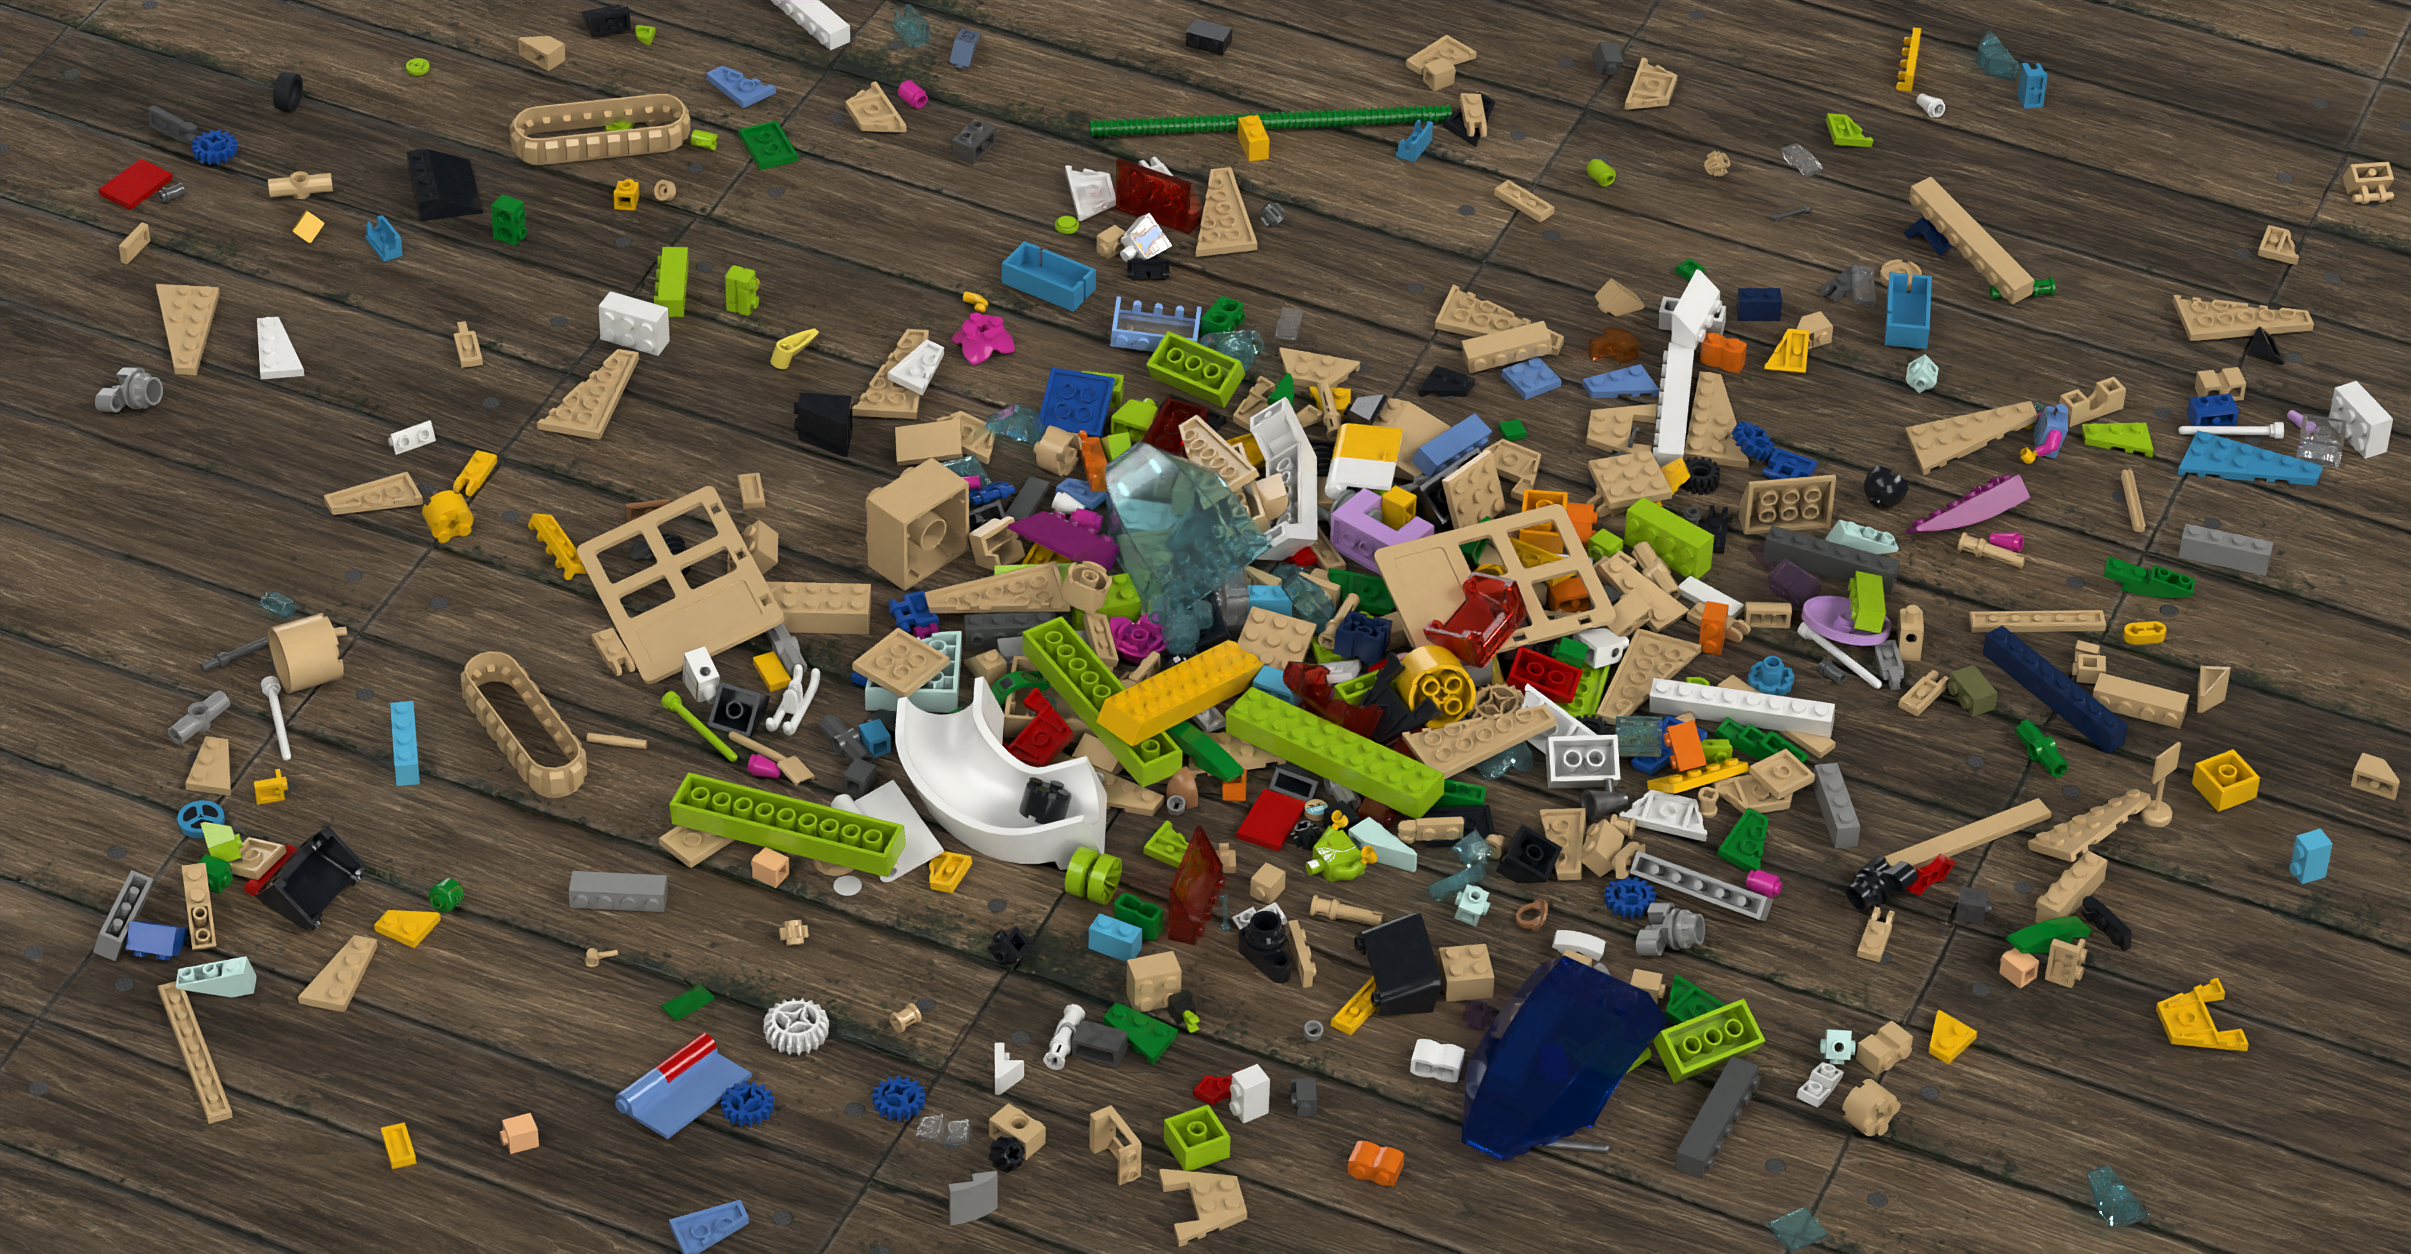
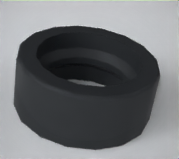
[273,71,303,112]

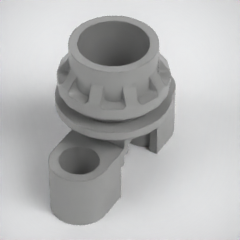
[95,367,163,412]
[1636,903,1705,956]

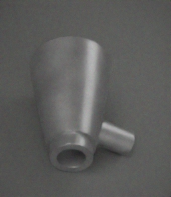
[1580,778,1628,821]

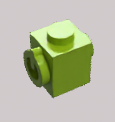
[1588,528,1624,563]

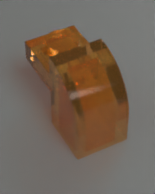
[1589,327,1640,365]

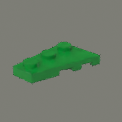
[1717,807,1769,873]
[1103,1002,1178,1065]

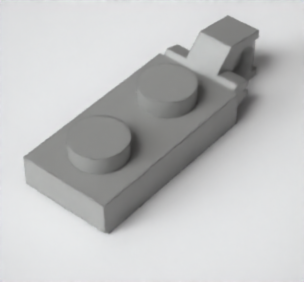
[1872,640,1904,691]

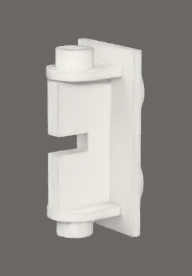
[388,420,436,455]

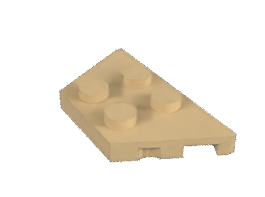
[1625,58,1678,110]
[845,81,906,133]
[1279,347,1360,388]
[923,411,996,464]
[1711,775,1793,814]

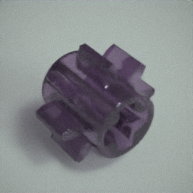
[1462,1000,1493,1030]

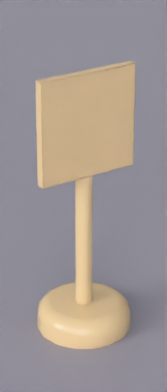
[2140,742,2181,827]

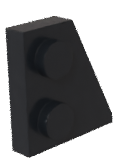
[1419,366,1475,397]

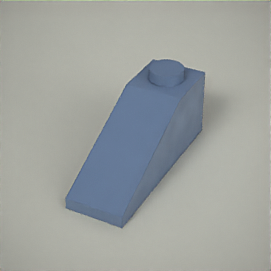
[949,28,981,69]

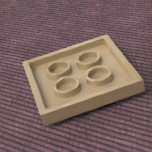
[1442,450,1506,530]
[1588,450,1672,510]
[1238,606,1316,676]
[853,628,950,698]

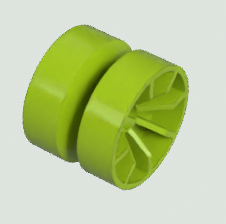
[1065,846,1122,905]

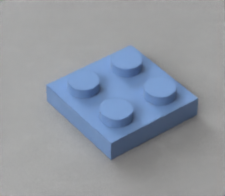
[1502,357,1562,400]

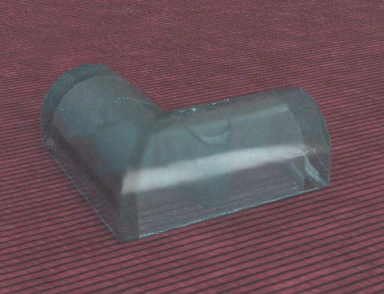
[941,454,992,490]
[1428,862,1486,902]

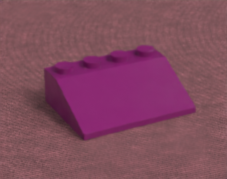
[1008,510,1121,571]

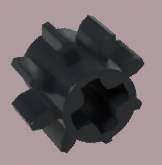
[1291,821,1322,850]

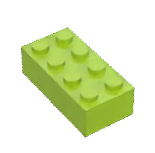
[1146,331,1246,408]
[1624,497,1714,580]
[1653,998,1765,1084]

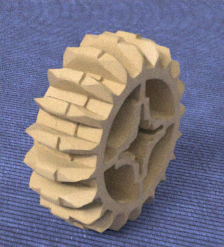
[1467,682,1525,720]

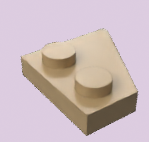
[2258,225,2299,265]

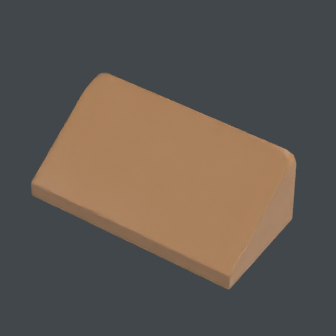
[625,499,670,523]

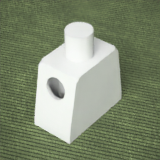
[1572,628,1629,669]

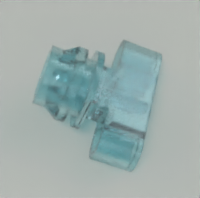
[1200,330,1265,372]
[1148,595,1213,656]

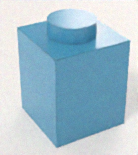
[858,719,891,758]

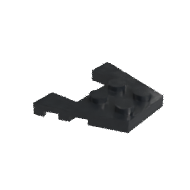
[1354,652,1443,746]

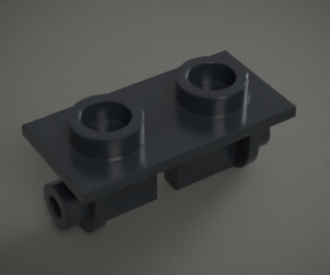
[1127,258,1170,280]

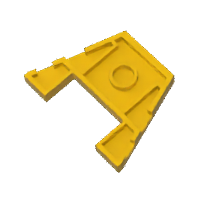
[2156,978,2249,1051]

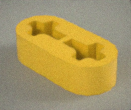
[2123,621,2166,645]

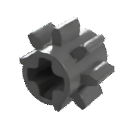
[1259,201,1285,227]

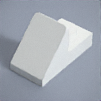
[995,1043,1024,1095]

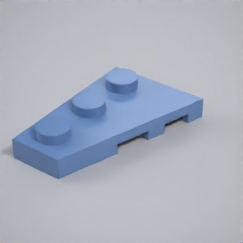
[706,65,776,109]
[1582,364,1660,398]
[669,1200,749,1254]

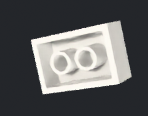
[599,291,670,356]
[2329,381,2393,459]
[1545,735,1620,789]

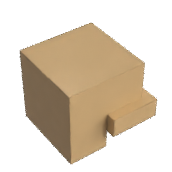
[968,516,1025,571]

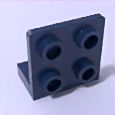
[1904,216,1953,256]

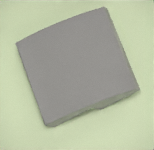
[949,1171,998,1225]

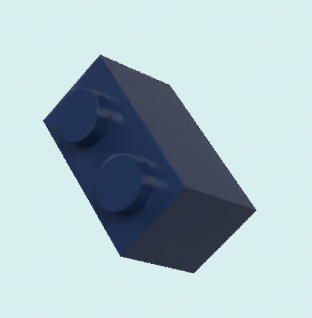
[1736,288,1782,321]

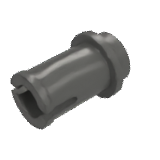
[157,183,186,204]
[1684,507,1701,526]
[1817,659,1847,685]

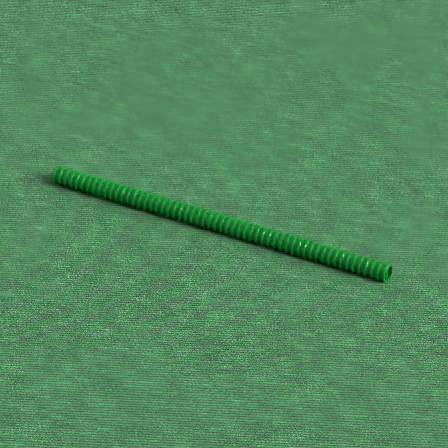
[1089,104,1452,138]

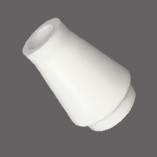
[1916,93,1945,117]
[1052,492,1086,515]

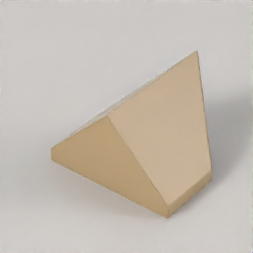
[2197,666,2231,713]

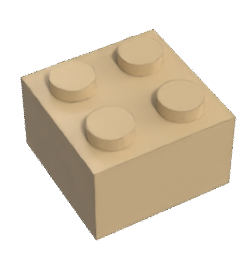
[1438,944,1494,1002]
[1126,951,1182,1013]

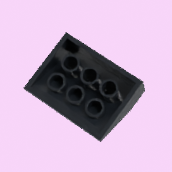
[407,149,483,221]

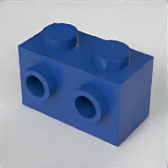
[2187,394,2239,426]

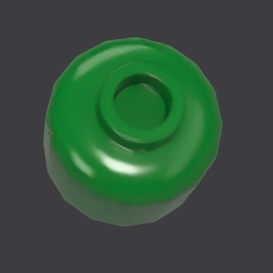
[429,878,464,913]

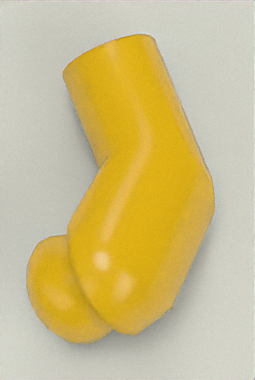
[963,291,988,313]

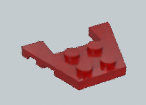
[1002,687,1074,768]

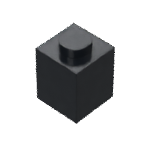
[1323,800,1359,836]

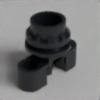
[1845,856,1918,912]
[1238,911,1291,983]

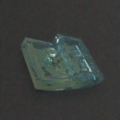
[1616,716,1662,757]

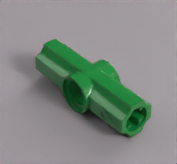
[2015,719,2069,778]

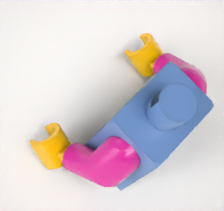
[2020,404,2068,464]

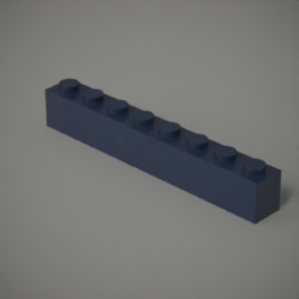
[1983,625,2128,754]

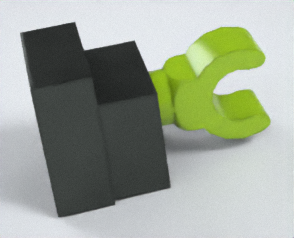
[1168,989,1200,1033]

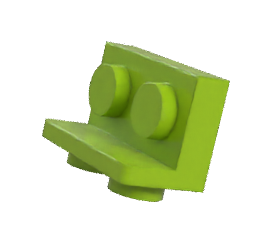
[1701,739,1733,765]

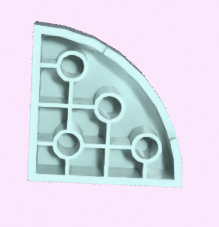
[865,631,962,713]

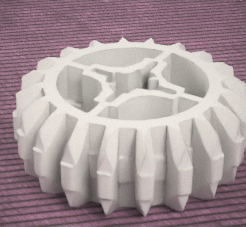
[763,998,829,1055]

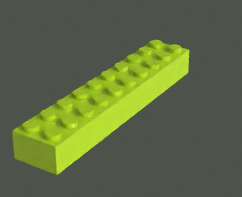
[1022,616,1183,788]
[1225,687,1444,819]
[669,772,906,877]

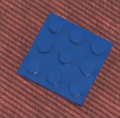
[1037,367,1115,439]

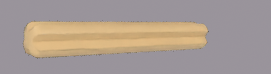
[2121,469,2146,533]

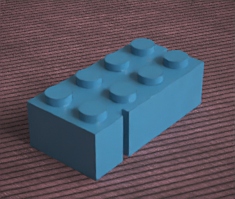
[1002,241,1096,312]
[1884,272,1932,349]

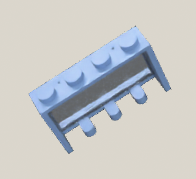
[1110,296,1202,352]

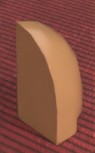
[1166,766,1198,809]

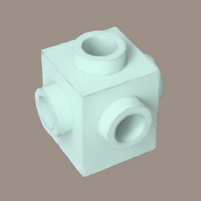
[1906,354,1939,393]
[1454,884,1490,927]
[1820,1029,1855,1064]

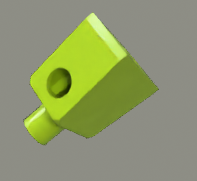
[1111,398,1158,445]

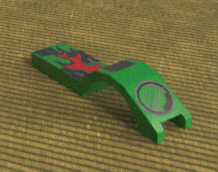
[948,671,1051,714]

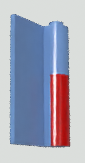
[615,1033,752,1139]

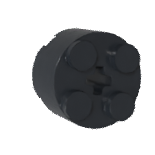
[1019,777,1072,825]

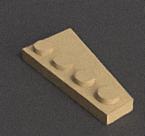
[1539,808,1587,880]
[298,935,377,1012]

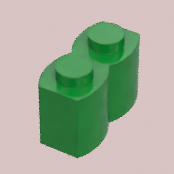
[1114,893,1163,941]

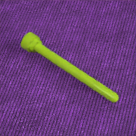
[661,691,738,762]

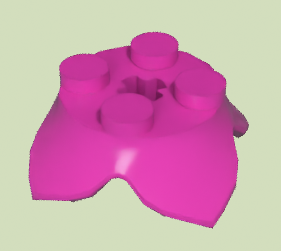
[952,312,1015,366]
[1109,611,1171,666]

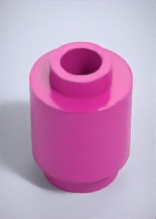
[898,80,928,109]
[1070,508,1103,533]
[1746,870,1782,899]

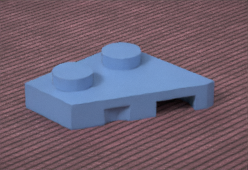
[1055,478,1116,510]

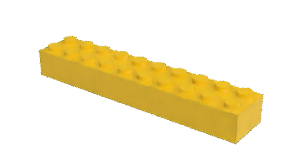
[1096,640,1264,747]

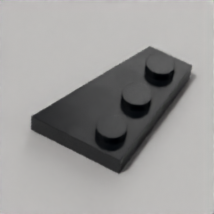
[1443,92,1495,147]

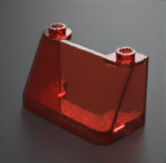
[1423,571,1527,668]
[1283,661,1384,739]

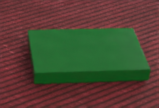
[738,120,799,170]

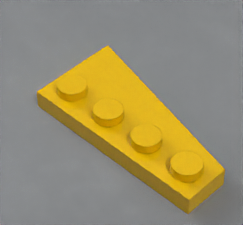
[1647,758,1749,794]

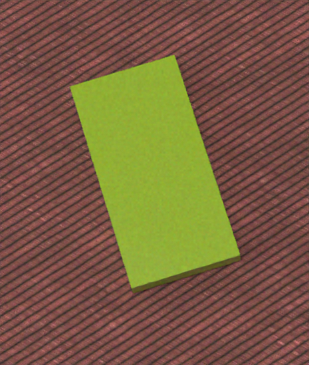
[1555,661,1610,719]

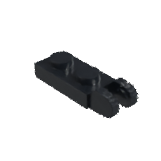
[1705,505,1728,554]
[2082,895,2131,951]

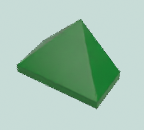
[661,983,714,1022]

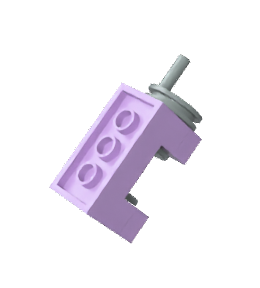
[1317,488,1434,575]

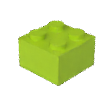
[1164,1105,1230,1171]

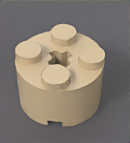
[1033,425,1082,476]
[1061,561,1112,614]
[1842,1079,1901,1136]

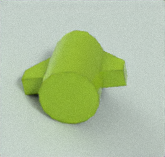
[691,129,718,150]

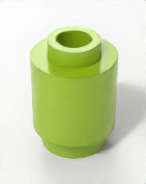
[1586,159,1616,187]

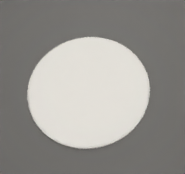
[833,875,862,896]

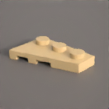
[1406,35,1477,75]
[185,736,231,796]

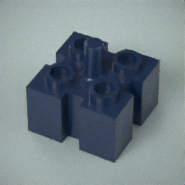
[1333,610,1393,666]

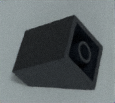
[794,392,853,457]

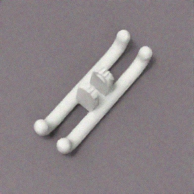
[765,664,820,736]

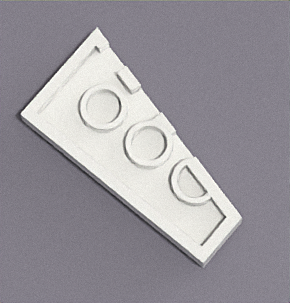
[257,317,304,379]

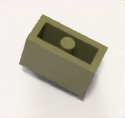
[1948,665,1998,717]

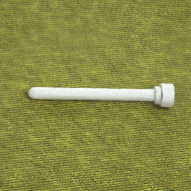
[2178,422,2284,439]
[1797,622,1882,689]
[261,676,291,761]

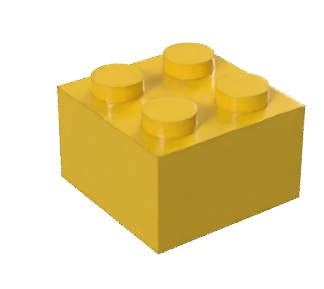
[2192,749,2260,812]

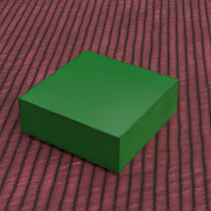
[1675,258,1705,282]
[1498,419,1527,441]

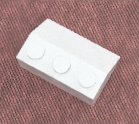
[1671,270,1722,349]

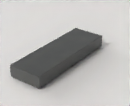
[1005,476,1050,522]

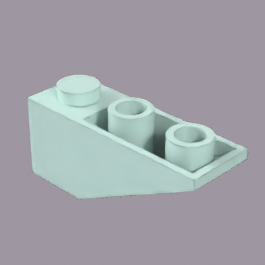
[1825,520,1899,554]
[1348,817,1417,872]
[175,956,257,997]

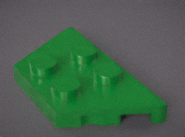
[1327,568,1396,615]
[1665,974,1726,1025]

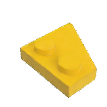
[929,851,972,893]

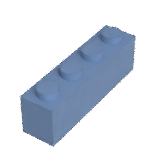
[1411,413,1492,478]

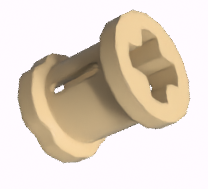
[1698,787,1719,818]
[1610,814,1636,839]
[889,1003,922,1033]

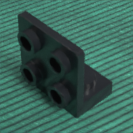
[582,5,631,37]

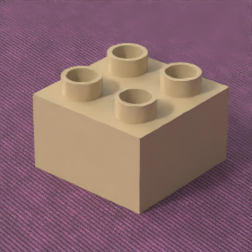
[865,457,969,591]

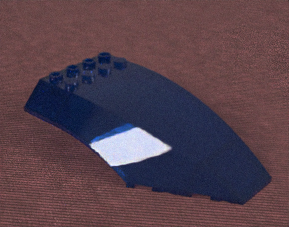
[1461,955,1667,1162]

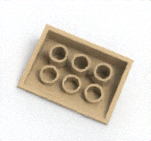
[1372,398,1451,481]
[1739,475,1836,535]

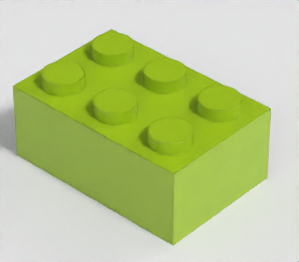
[1067,573,1141,631]

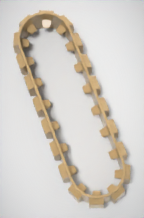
[510,94,690,165]
[461,651,587,798]

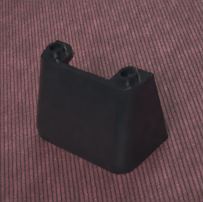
[255,825,367,931]
[1354,912,1441,1016]

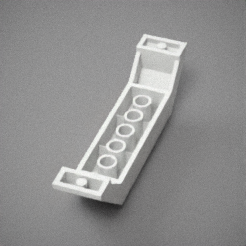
[1249,397,1317,561]

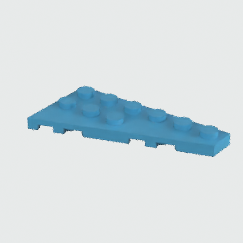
[2178,430,2323,486]

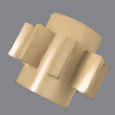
[1704,151,1730,177]
[779,920,809,946]

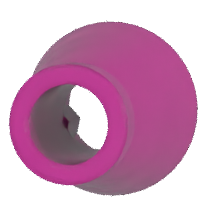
[1989,532,2024,553]
[747,754,782,779]

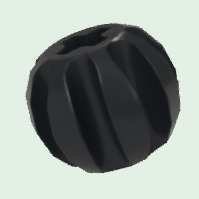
[988,1135,1025,1173]

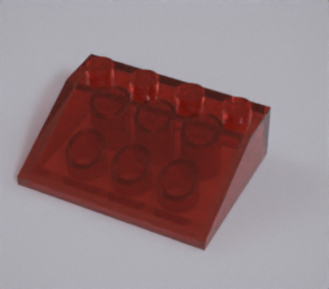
[1116,158,1201,235]
[1168,825,1226,946]

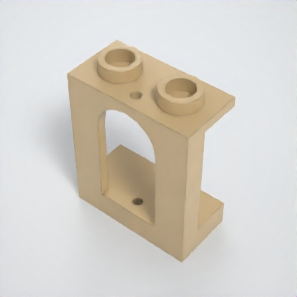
[1090,1105,1142,1186]

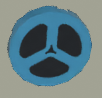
[177,800,225,839]

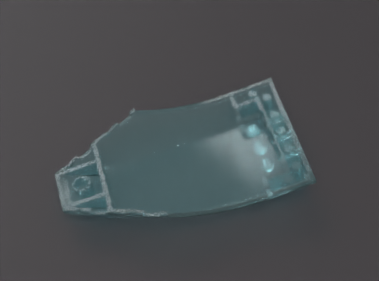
[1104,441,1273,625]

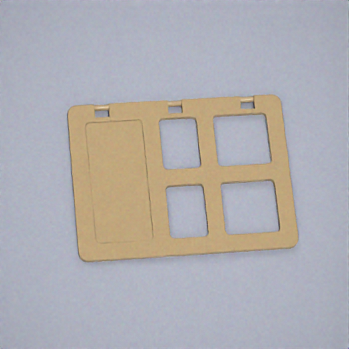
[577,486,784,684]
[1374,504,1616,662]

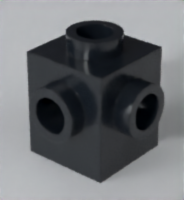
[987,926,1031,966]

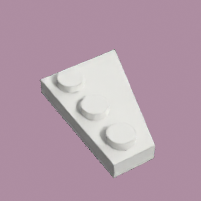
[888,339,944,396]

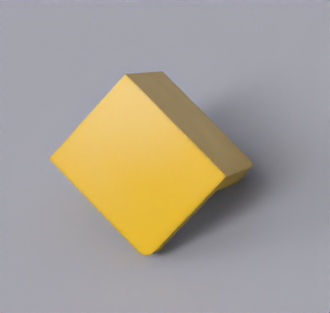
[292,210,325,243]

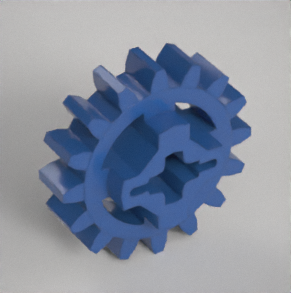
[192,130,238,165]
[1731,421,1776,462]
[1604,876,1656,920]
[872,1075,926,1122]
[721,1081,774,1127]

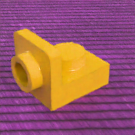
[254,769,288,805]

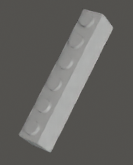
[1629,851,1773,921]

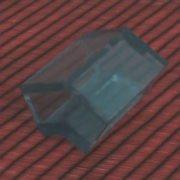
[259,590,296,620]

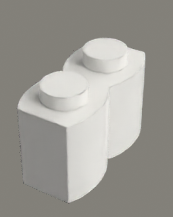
[1410,1039,1465,1082]

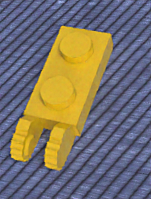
[453,450,497,496]

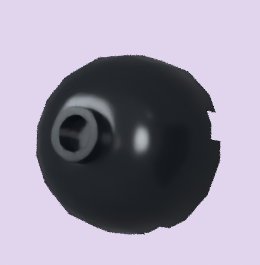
[1863,466,1909,508]

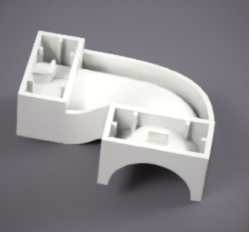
[895,676,1107,870]

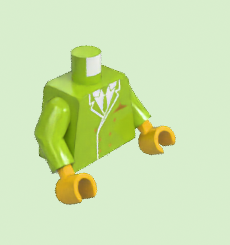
[1305,810,1378,882]

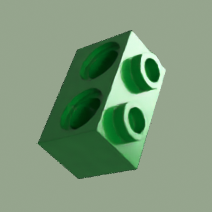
[491,194,527,246]
[1200,295,1245,343]

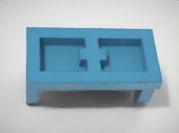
[2017,63,2048,109]
[1396,120,1433,162]
[365,215,403,262]

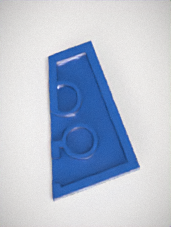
[1631,715,1707,775]

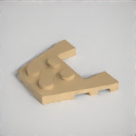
[1233,376,1324,432]
[1586,404,1658,454]
[1482,439,1541,502]
[1159,1169,1247,1247]

